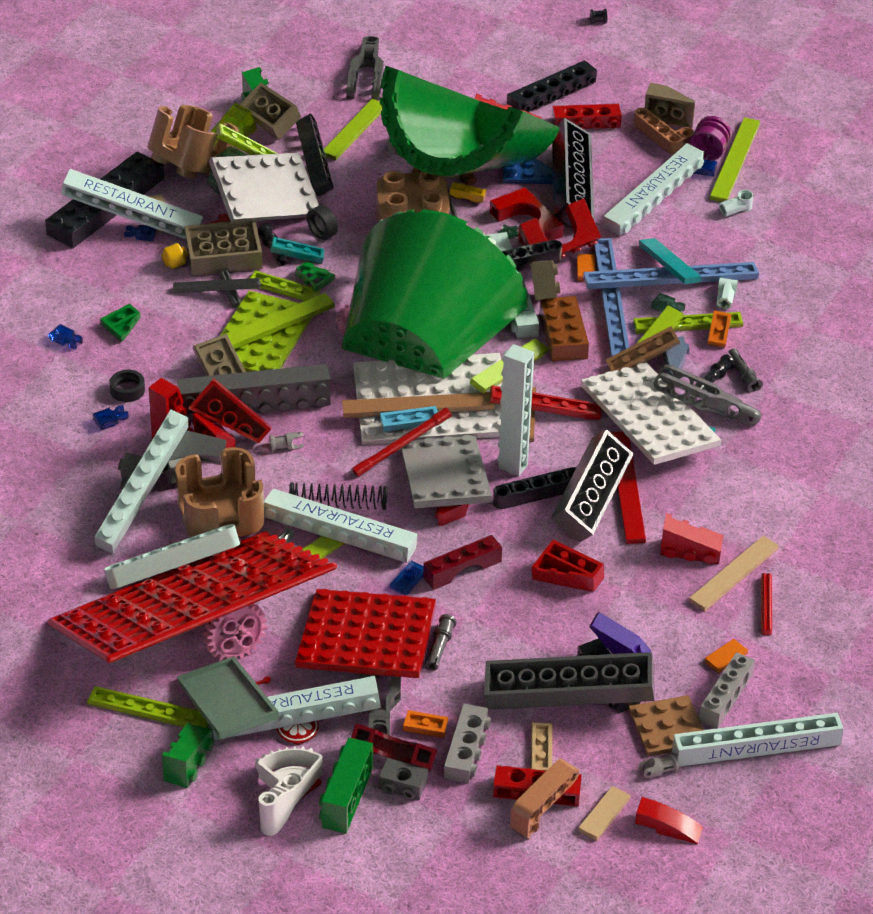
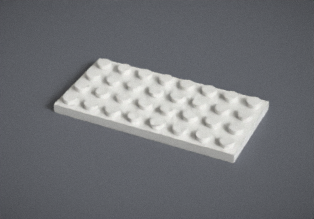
[581,363,721,465]

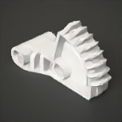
[255,746,323,836]

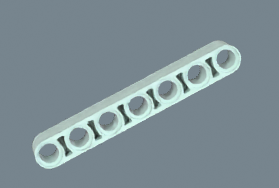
[104,524,240,589]

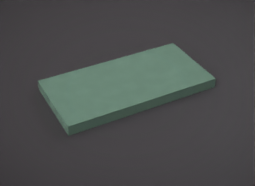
[177,656,280,740]

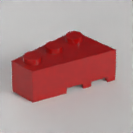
[660,513,723,564]
[531,539,604,592]

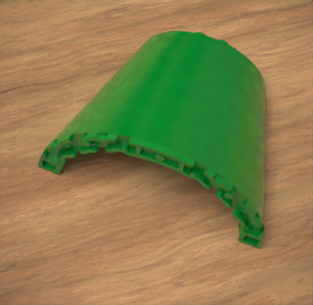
[380,65,560,176]
[342,209,528,379]

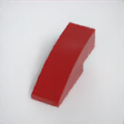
[635,797,703,844]

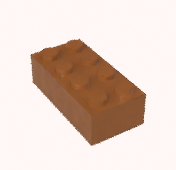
[539,296,589,362]

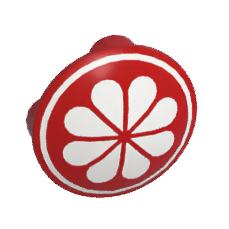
[277,721,319,745]

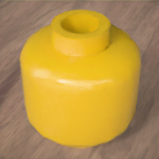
[161,243,189,269]

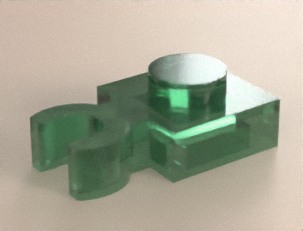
[651,293,686,312]

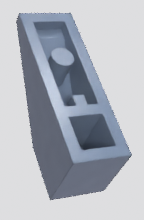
[662,336,690,376]

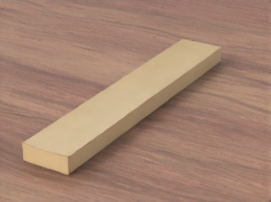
[689,536,779,612]

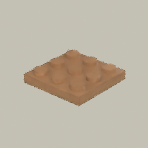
[629,695,703,757]

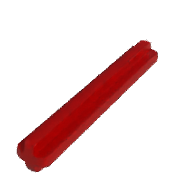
[761,572,772,635]

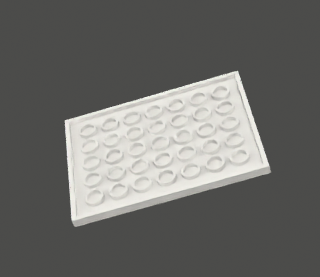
[353,353,502,445]

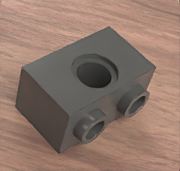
[379,758,428,800]

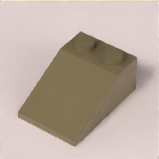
[238,83,301,140]
[644,83,696,128]
[531,260,561,300]

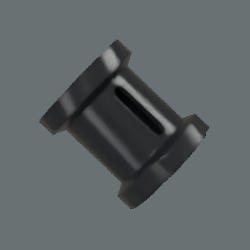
[590,9,608,24]

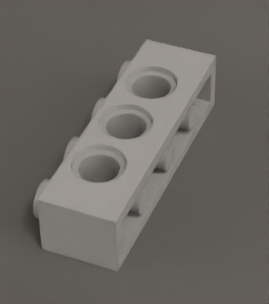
[699,652,755,729]
[444,704,491,783]

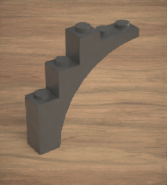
[115,430,226,502]

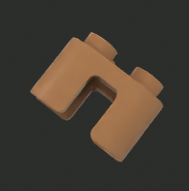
[147,105,239,178]
[376,170,450,221]
[175,447,264,538]

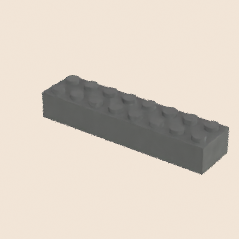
[177,364,331,421]
[484,652,655,709]

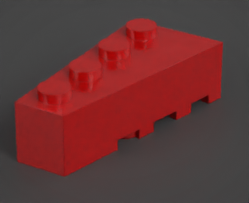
[148,377,194,440]
[188,377,272,443]

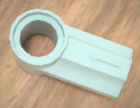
[719,190,753,216]
[716,278,738,309]

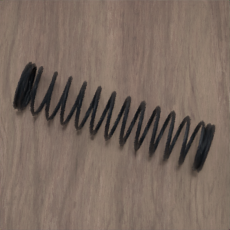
[289,482,388,510]

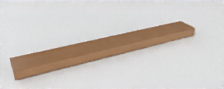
[342,392,494,418]

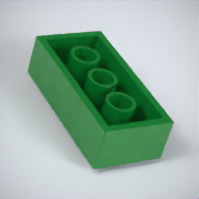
[319,737,373,834]

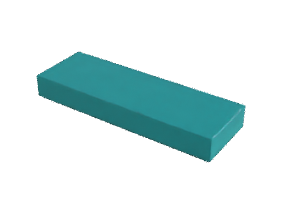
[270,237,324,264]

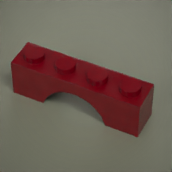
[423,535,502,590]
[351,723,437,772]

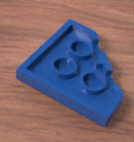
[503,158,553,184]

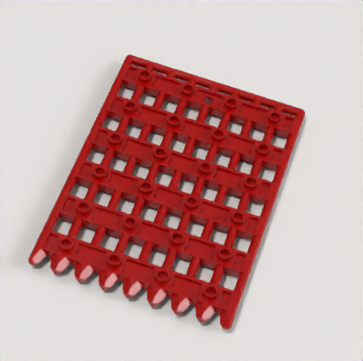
[47,531,337,663]

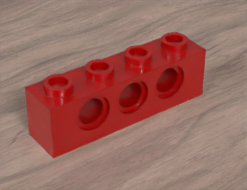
[552,103,622,129]
[493,765,582,807]

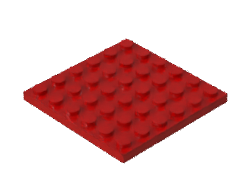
[295,589,436,678]

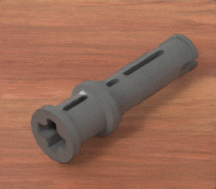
[727,348,763,392]
[425,614,457,670]

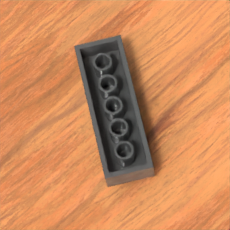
[551,429,634,542]

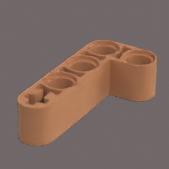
[634,108,694,154]
[510,758,580,839]

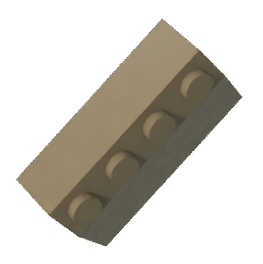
[185,221,263,276]

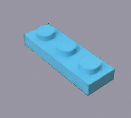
[380,406,438,432]

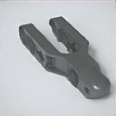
[346,36,384,99]
[654,364,762,425]
[359,673,401,735]

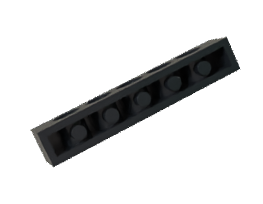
[507,60,597,112]

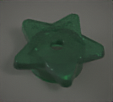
[498,224,518,240]

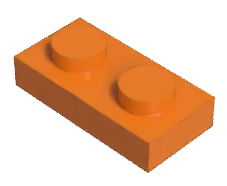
[707,310,732,348]
[403,710,449,738]

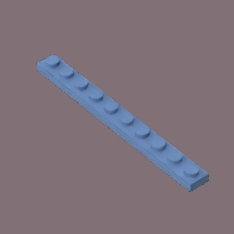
[594,238,629,357]
[583,262,759,289]

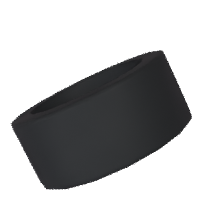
[306,205,338,240]
[109,369,145,402]

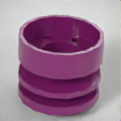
[689,116,731,161]

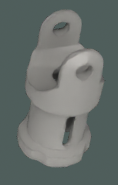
[269,432,304,452]
[638,753,679,778]

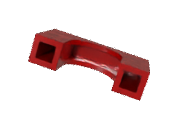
[490,187,564,246]
[517,199,601,259]

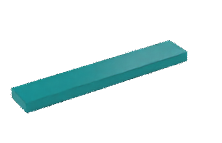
[639,238,701,284]

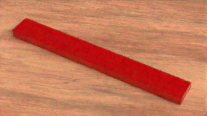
[610,431,646,544]

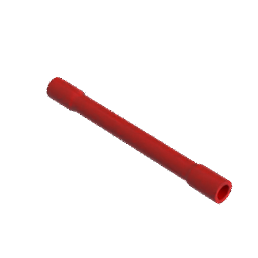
[352,407,452,477]

